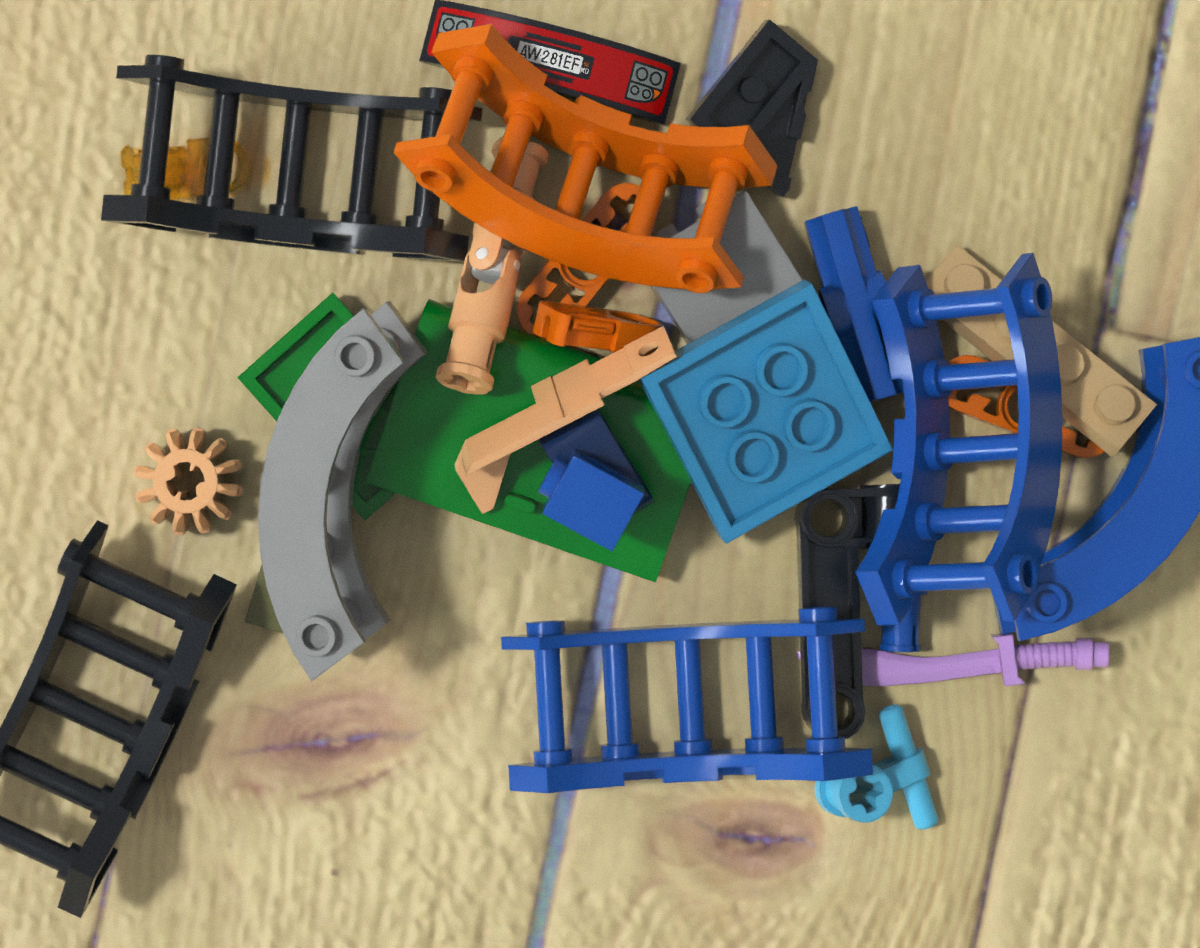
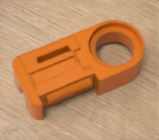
[532,301,662,356]

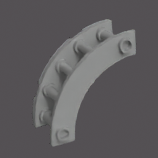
[258,301,429,681]

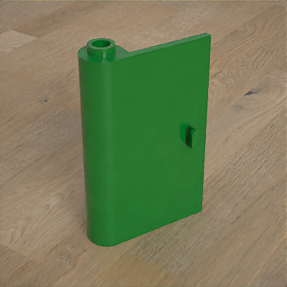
[365,299,691,583]

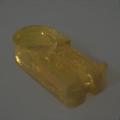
[120,138,253,201]

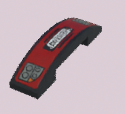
[419,0,681,126]

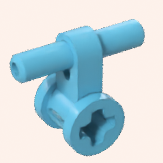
[814,704,939,830]

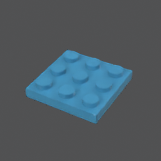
[639,279,893,544]

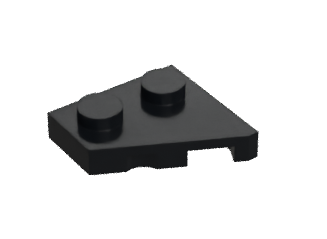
[686,19,818,197]

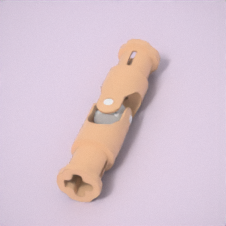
[435,137,549,395]

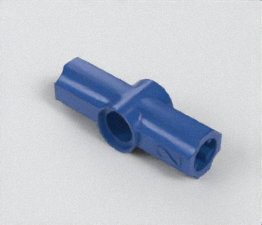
[804,206,904,402]

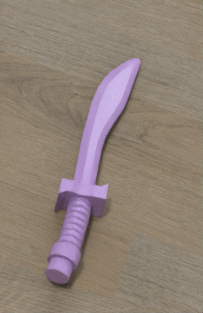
[797,633,1109,686]

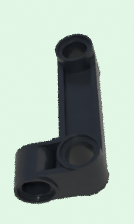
[794,484,900,739]

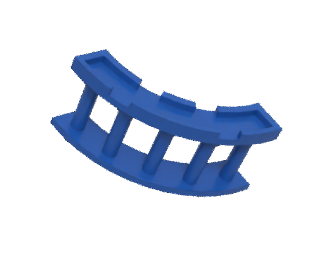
[855,253,1063,625]
[992,337,1200,641]
[501,607,873,793]

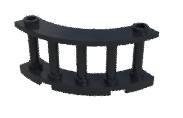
[101,55,483,262]
[0,520,237,918]

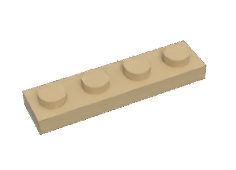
[926,245,1157,458]

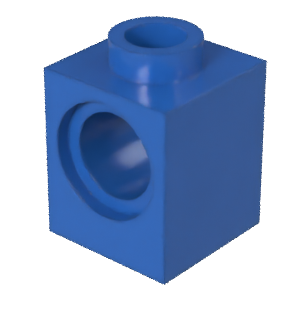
[538,449,644,552]

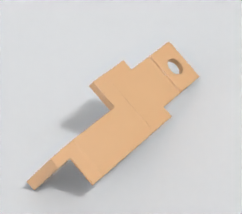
[454,326,677,514]

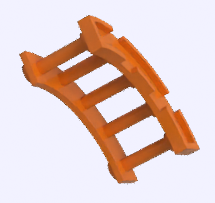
[393,24,778,293]

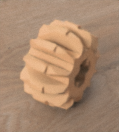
[134,427,244,535]

